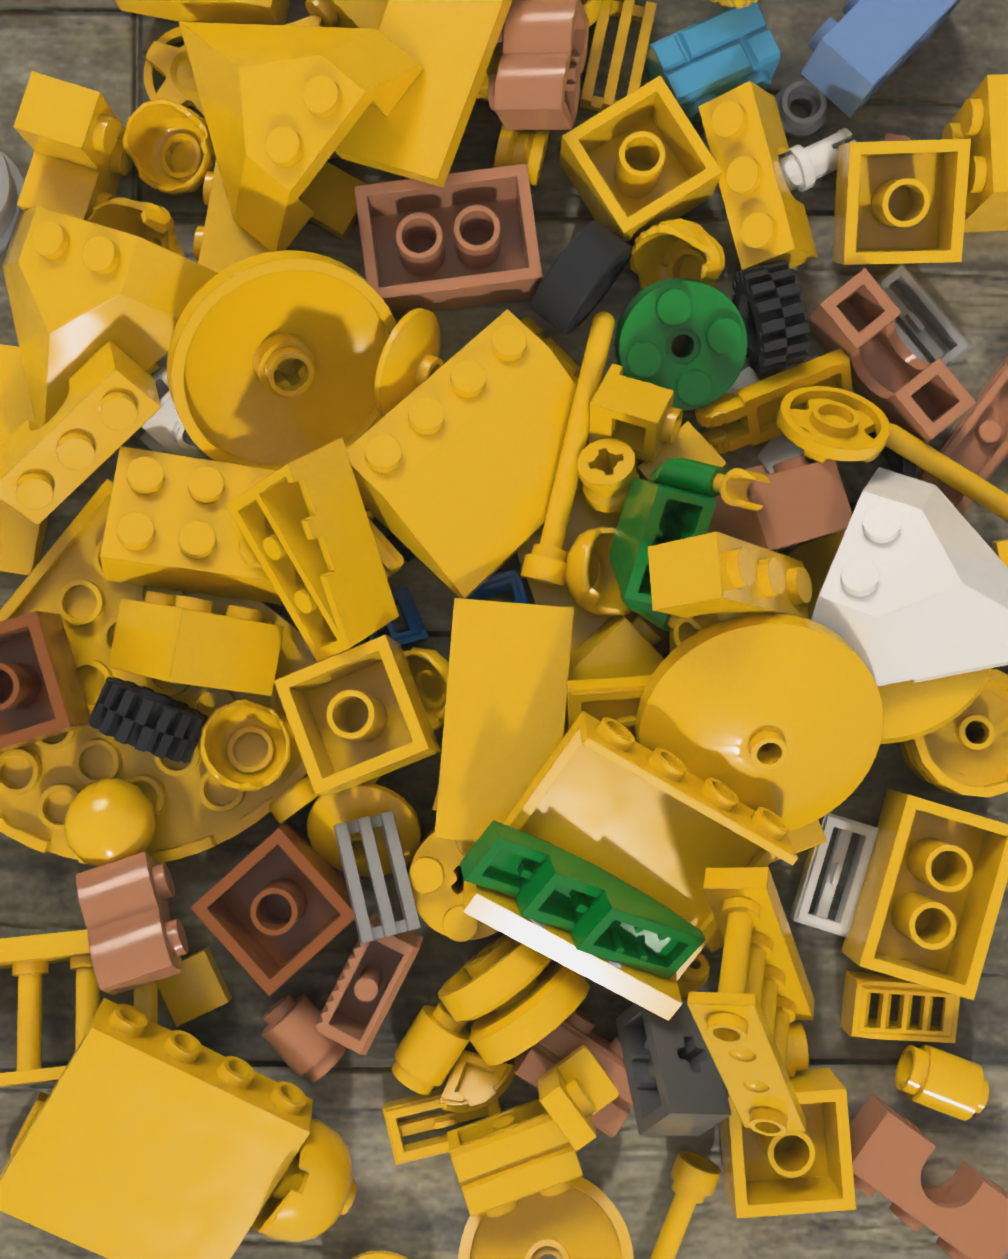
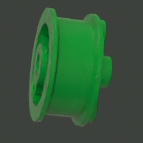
[615,277,747,411]

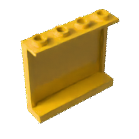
[463,711,798,1021]
[0,998,313,1259]

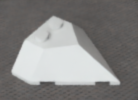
[811,467,1008,687]

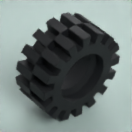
[732,260,810,374]
[88,677,208,763]

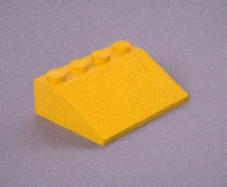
[346,309,590,599]

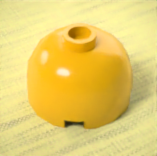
[251,1117,357,1242]

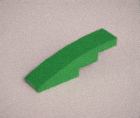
[460,820,706,979]

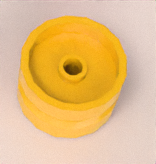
[898,669,1008,798]
[438,934,590,1066]

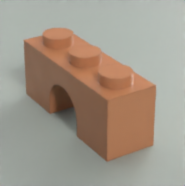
[806,268,976,443]
[849,1093,1008,1259]

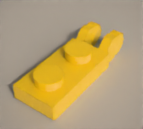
[695,348,853,455]

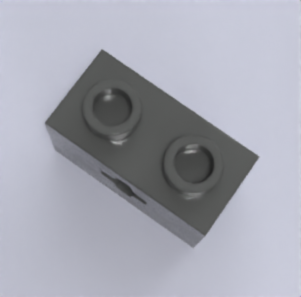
[616,998,732,1136]

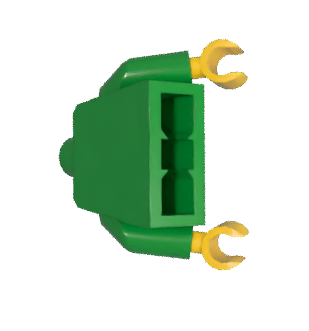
[609,457,770,646]

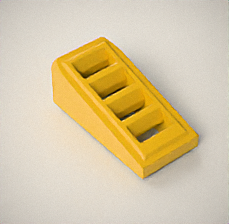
[840,970,960,1043]

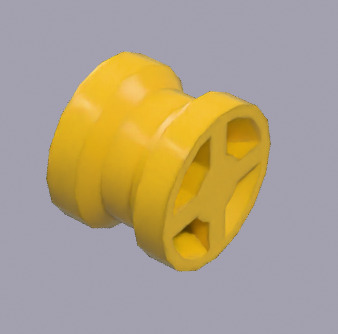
[493,125,549,186]
[577,438,639,513]

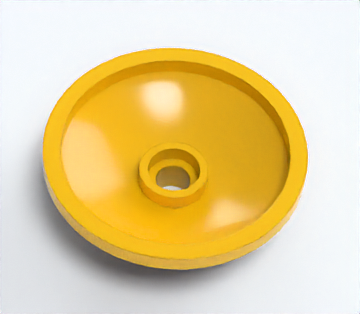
[458,1177,634,1259]

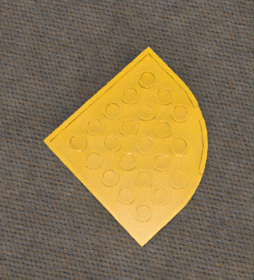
[0,479,316,864]

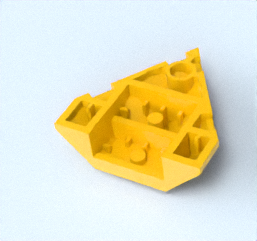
[178,21,423,252]
[2,206,218,428]

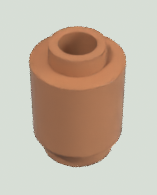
[261,994,346,1083]

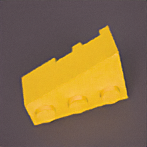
[226,437,399,662]

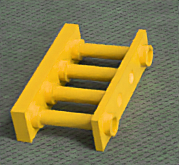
[687,867,815,1136]
[0,929,158,1088]

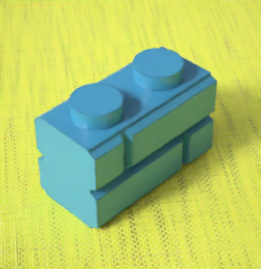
[645,3,781,123]

